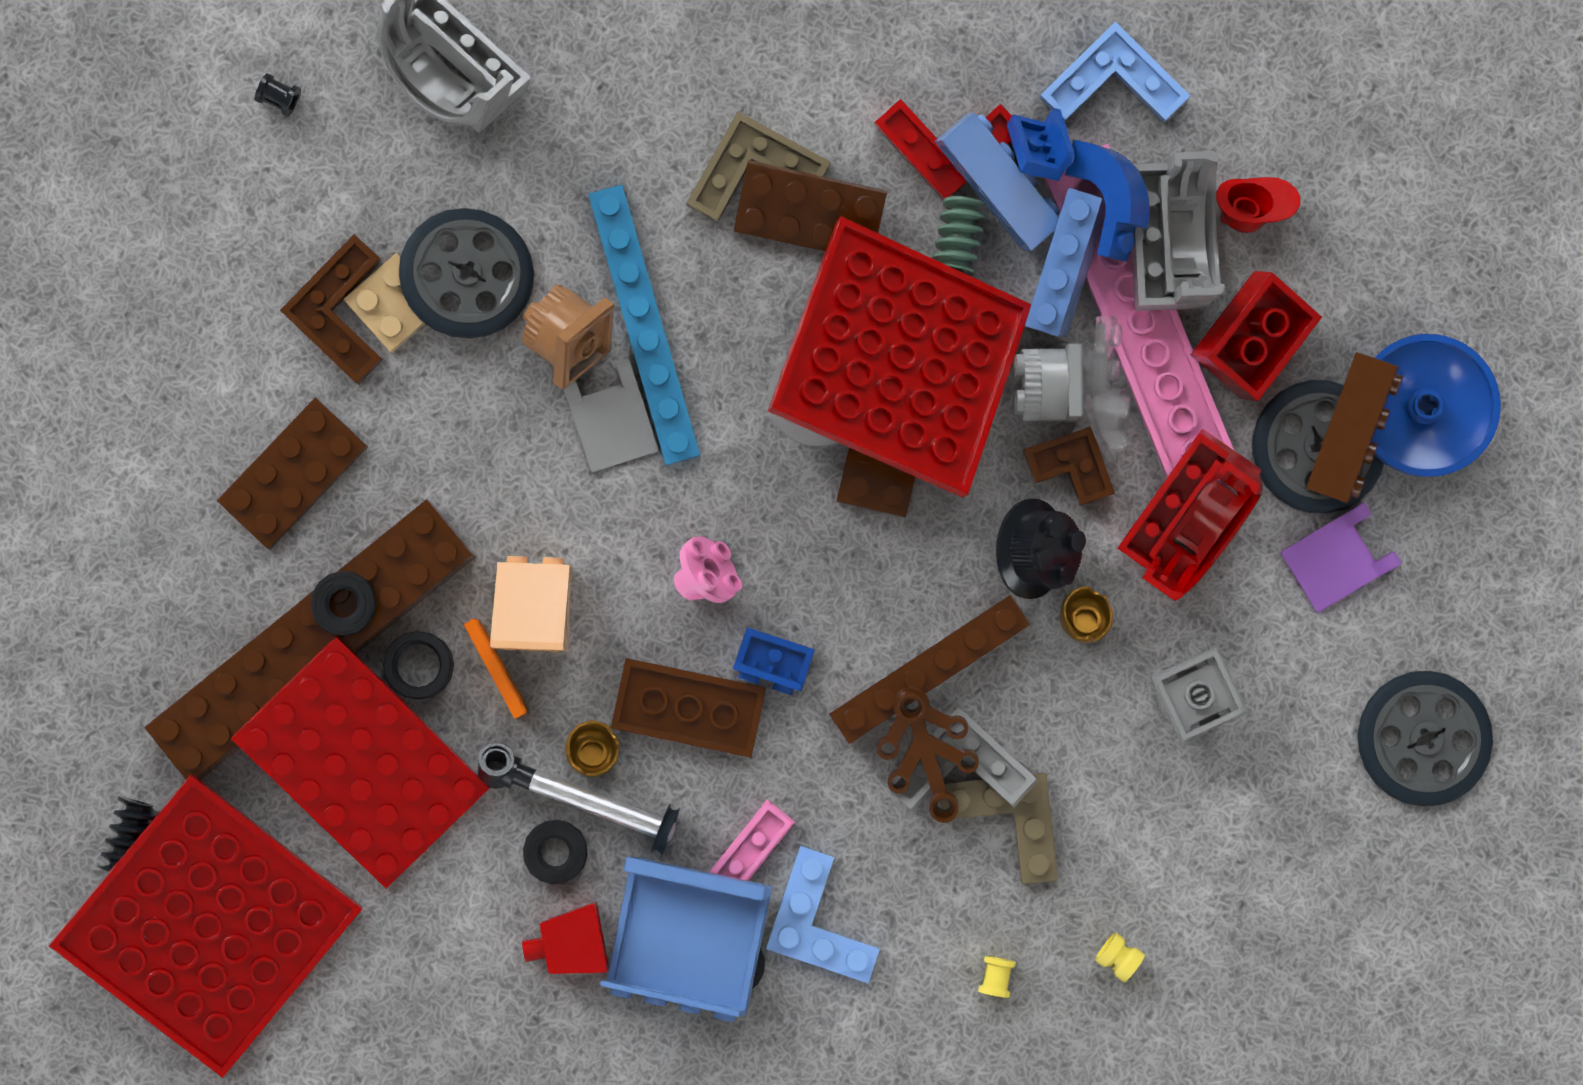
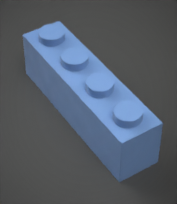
[934,112,1060,251]
[1025,188,1106,337]

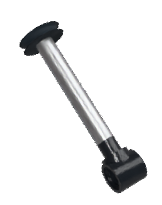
[477,742,680,857]

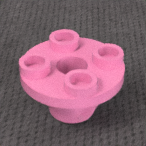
[674,536,742,603]

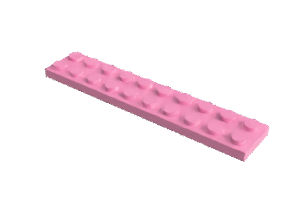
[1044,144,1234,488]

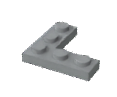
[885,707,1038,812]

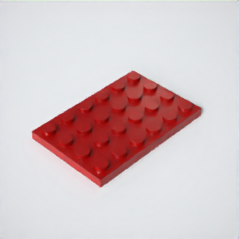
[231,635,490,889]

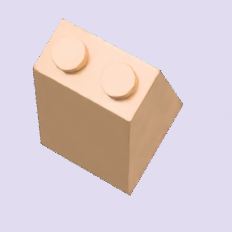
[490,556,572,652]

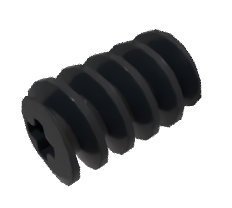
[98,796,159,872]

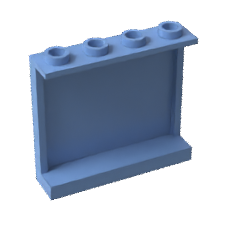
[600,857,773,1022]

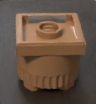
[522,284,614,390]

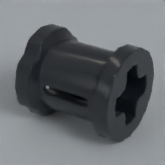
[254,73,301,117]

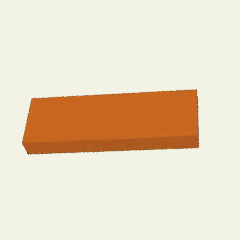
[463,618,529,719]

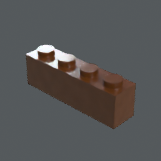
[1306,352,1403,503]

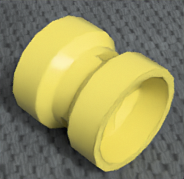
[1095,932,1145,983]

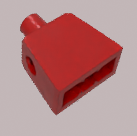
[522,902,609,974]

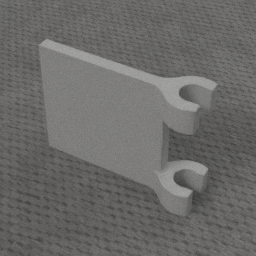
[564,359,659,473]

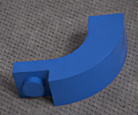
[1065,140,1150,262]

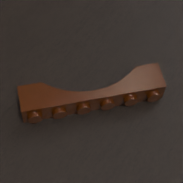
[829,595,1030,744]

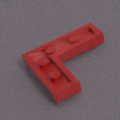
[874,99,1012,200]

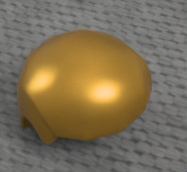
[1059,586,1114,644]
[565,720,619,777]

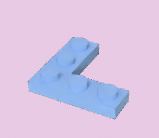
[1039,21,1190,123]
[766,845,880,984]

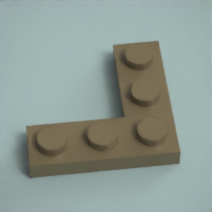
[686,112,831,223]
[940,773,1058,884]

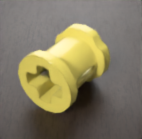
[978,956,1016,998]

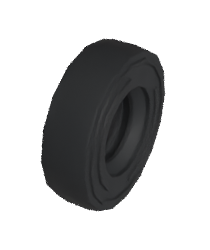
[310,571,377,636]
[523,820,588,885]

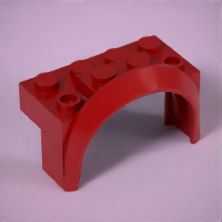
[1117,428,1263,601]

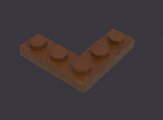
[280,234,383,385]

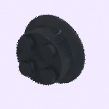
[996,499,1086,599]

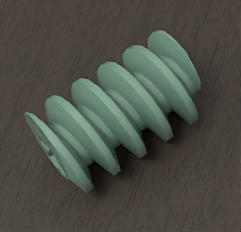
[932,196,986,275]

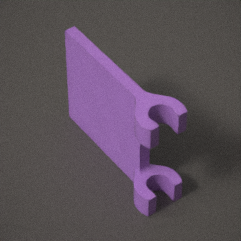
[1280,502,1402,613]

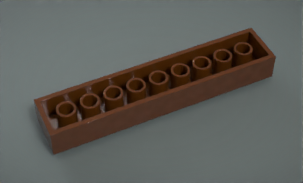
[144,499,476,780]

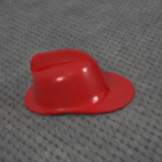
[1216,177,1300,233]

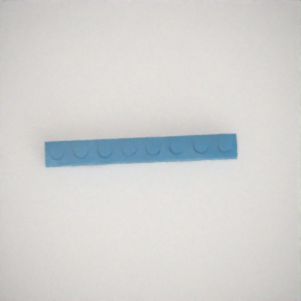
[588,184,700,466]

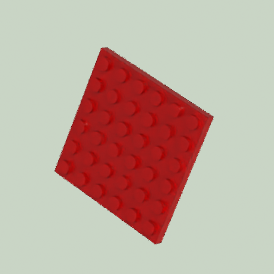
[767,216,1032,498]
[49,773,362,1078]

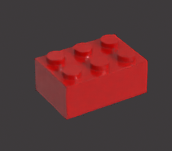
[1190,271,1322,402]

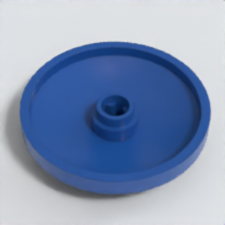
[1373,334,1501,477]

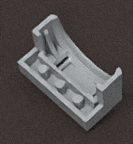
[375,0,531,133]
[1132,151,1225,311]

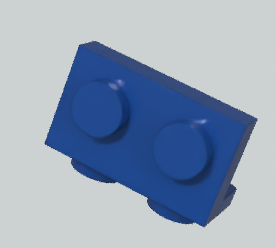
[1007,108,1075,181]
[733,627,815,695]

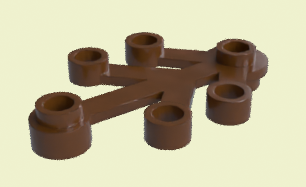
[877,687,979,823]

